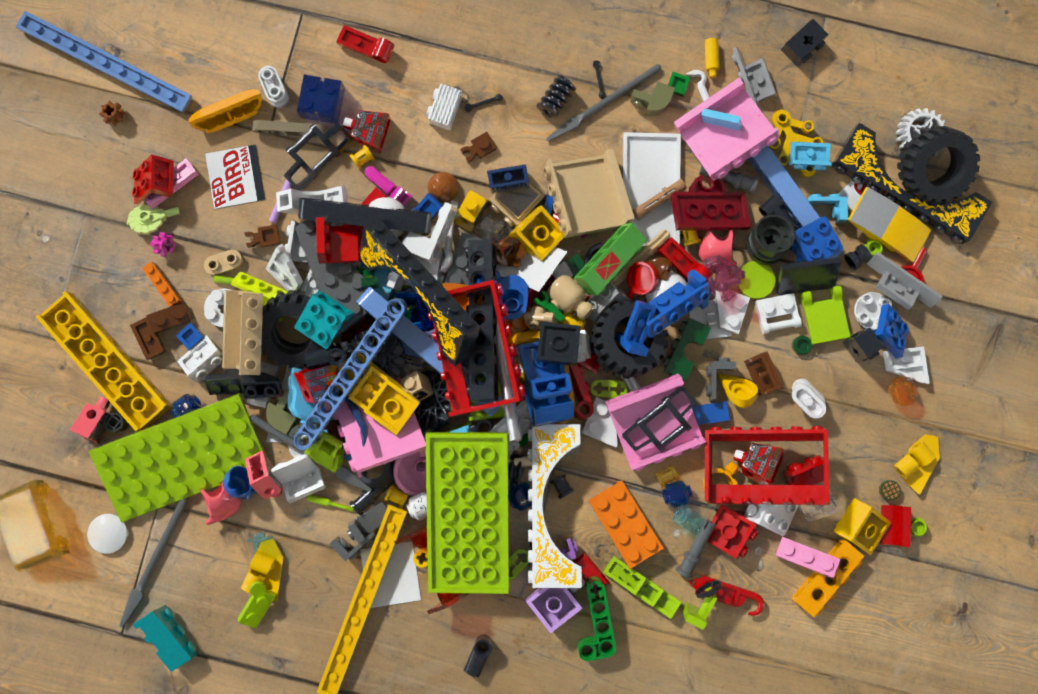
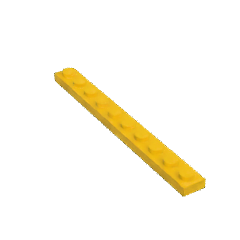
[316,504,407,694]

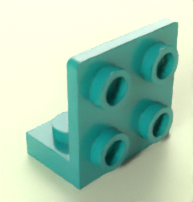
[295,291,354,349]

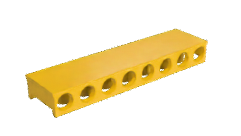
[36,291,172,431]

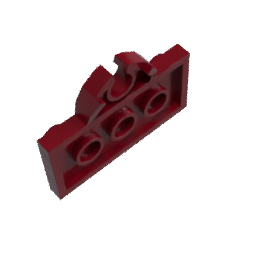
[671,175,751,231]

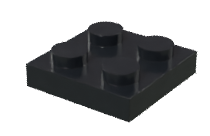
[537,322,581,366]

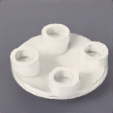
[854,292,892,330]
[87,514,129,554]

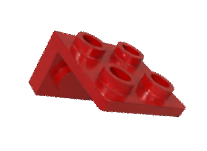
[132,154,174,205]
[316,217,359,264]
[782,455,830,485]

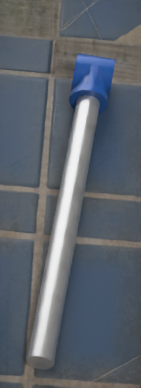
[477,270,521,442]

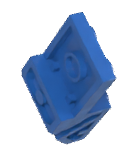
[517,341,574,427]

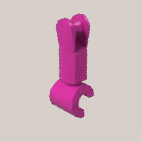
[365,166,413,206]

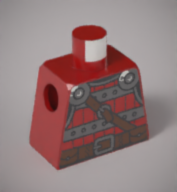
[343,110,391,153]
[294,365,338,410]
[733,443,784,485]

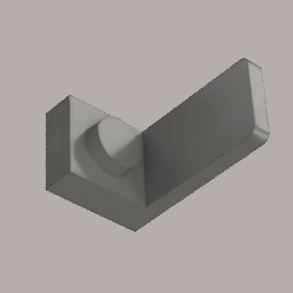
[330,530,377,561]

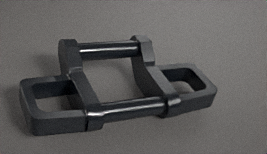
[284,124,353,191]
[622,386,696,453]

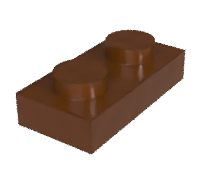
[146,302,192,334]
[130,317,166,360]

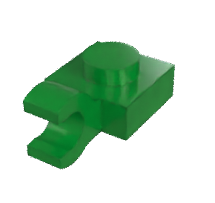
[532,291,565,323]

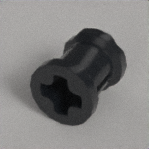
[550,473,574,499]

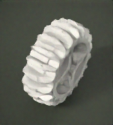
[896,108,947,159]

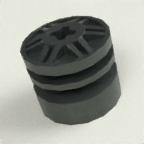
[746,215,795,265]

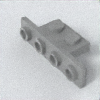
[732,47,777,113]
[867,252,943,310]

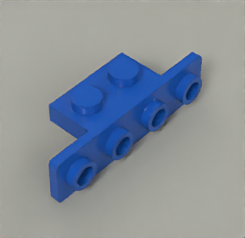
[646,282,711,338]

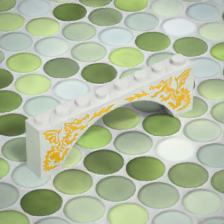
[528,424,582,588]

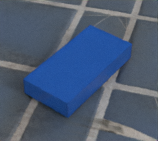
[692,401,730,425]

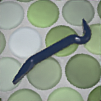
[337,389,368,447]

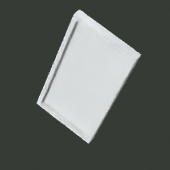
[622,132,681,247]

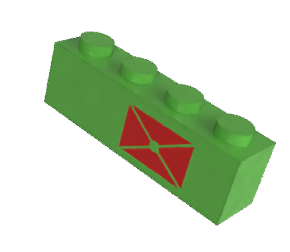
[574,223,647,295]

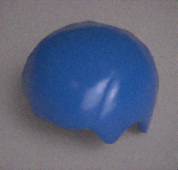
[223,466,252,499]

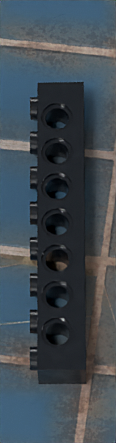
[465,239,498,402]

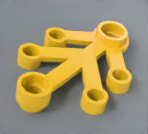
[769,110,823,178]

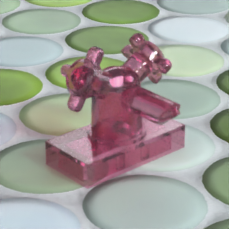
[704,255,746,303]

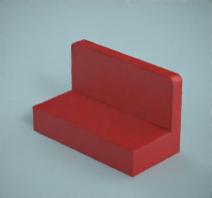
[880,505,911,547]

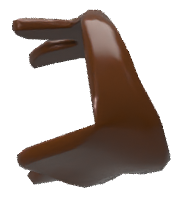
[496,236,527,267]
[647,257,673,281]

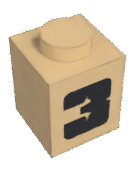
[400,371,434,401]

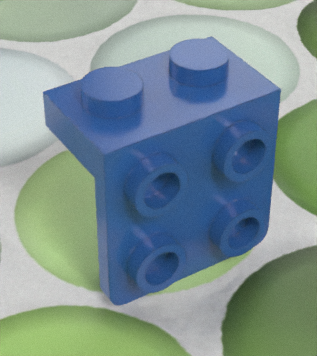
[789,216,843,262]

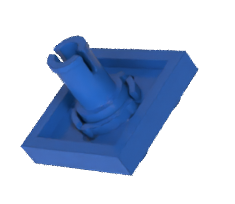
[872,304,909,359]

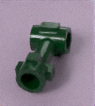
[359,264,378,290]

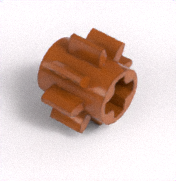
[99,100,126,126]

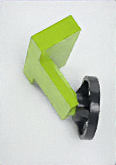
[682,580,722,630]

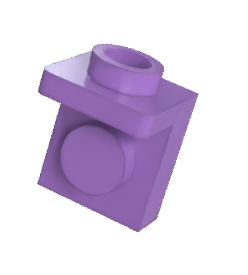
[559,538,578,560]

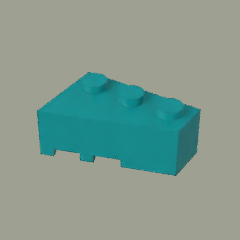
[132,605,197,672]

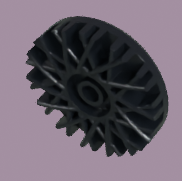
[345,329,405,381]
[414,370,452,430]

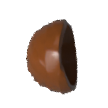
[427,172,459,203]

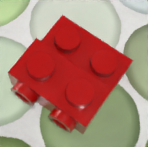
[708,504,759,560]

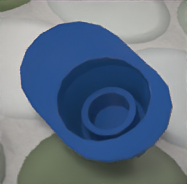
[499,275,528,320]

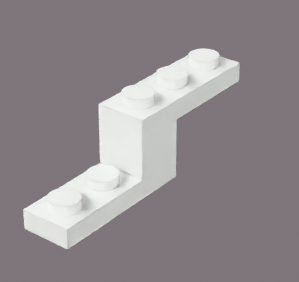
[386,202,458,291]

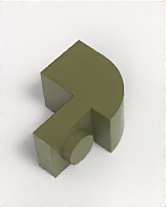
[630,81,675,116]
[266,389,299,435]

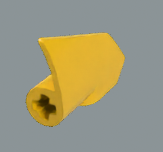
[893,434,940,494]
[241,538,283,602]

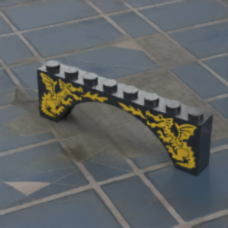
[832,123,993,244]
[359,220,480,366]

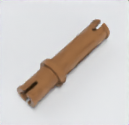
[632,178,687,220]

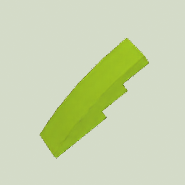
[603,556,682,619]

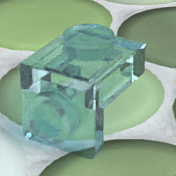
[672,504,708,535]

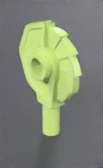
[127,205,180,235]

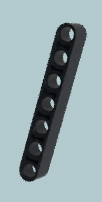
[298,198,432,233]

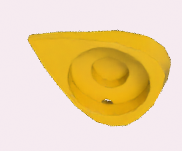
[718,374,758,408]

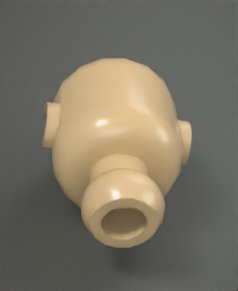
[547,275,594,320]

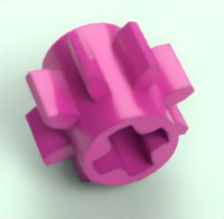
[150,232,176,257]

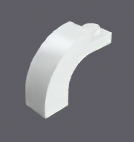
[276,186,348,214]

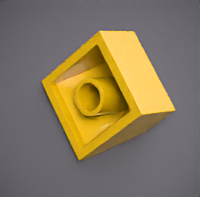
[509,205,564,261]
[833,498,891,556]

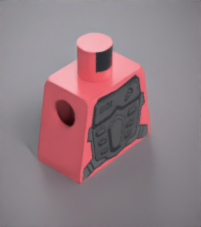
[70,396,110,444]
[245,450,282,499]

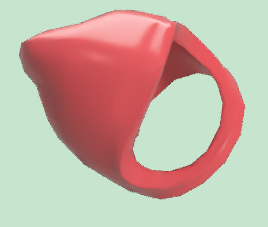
[699,230,737,267]
[201,481,241,525]

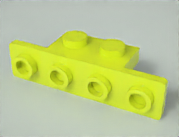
[231,272,288,321]

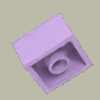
[526,588,582,634]

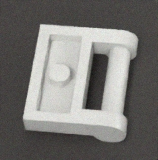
[755,293,802,334]

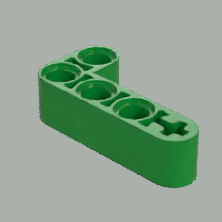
[577,576,616,661]

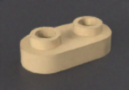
[204,249,243,276]

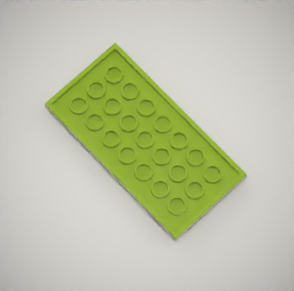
[89,393,267,522]
[426,432,509,594]

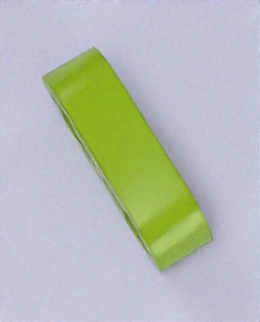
[590,380,627,398]
[509,548,528,581]

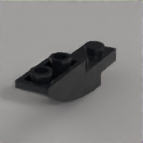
[204,369,284,398]

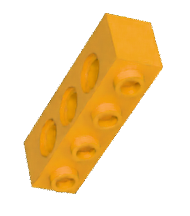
[791,539,864,617]

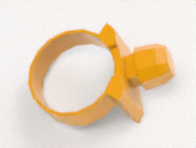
[702,462,739,492]

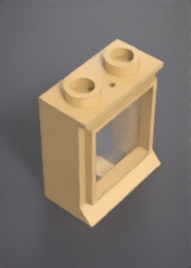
[489,172,548,227]

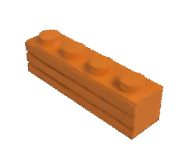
[142,261,183,307]

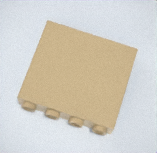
[543,149,635,238]
[222,290,263,375]

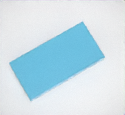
[701,109,742,131]

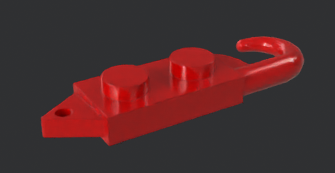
[688,575,764,616]

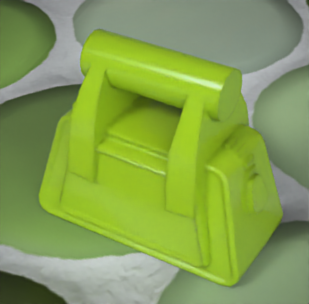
[304,431,344,473]

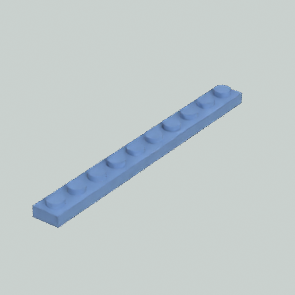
[16,11,193,113]

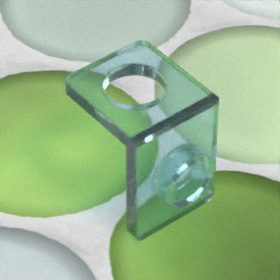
[247,532,273,555]

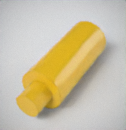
[705,38,720,78]

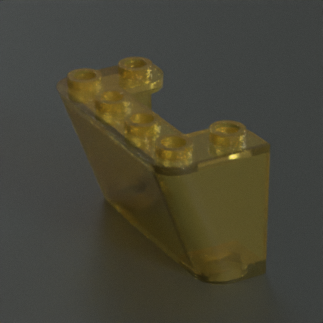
[0,480,70,572]

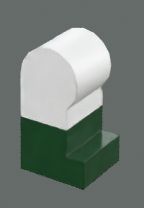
[553,253,585,279]

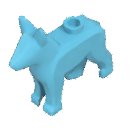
[288,367,334,432]

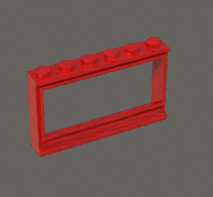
[428,280,525,417]
[705,426,830,505]

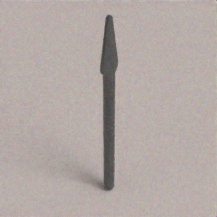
[546,64,661,142]
[249,415,372,492]
[119,497,189,627]

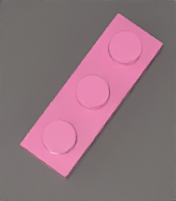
[145,158,199,209]
[776,537,841,579]

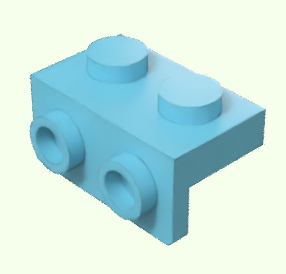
[789,142,832,171]

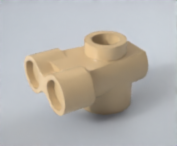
[524,306,557,330]

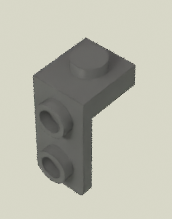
[706,358,736,401]
[347,502,387,544]

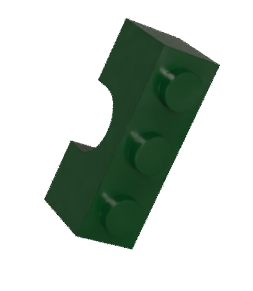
[662,318,711,381]

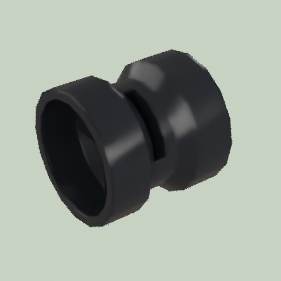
[844,244,872,270]

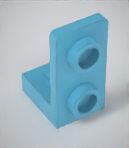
[807,194,848,223]

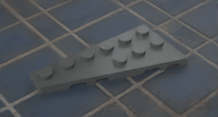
[295,220,375,337]

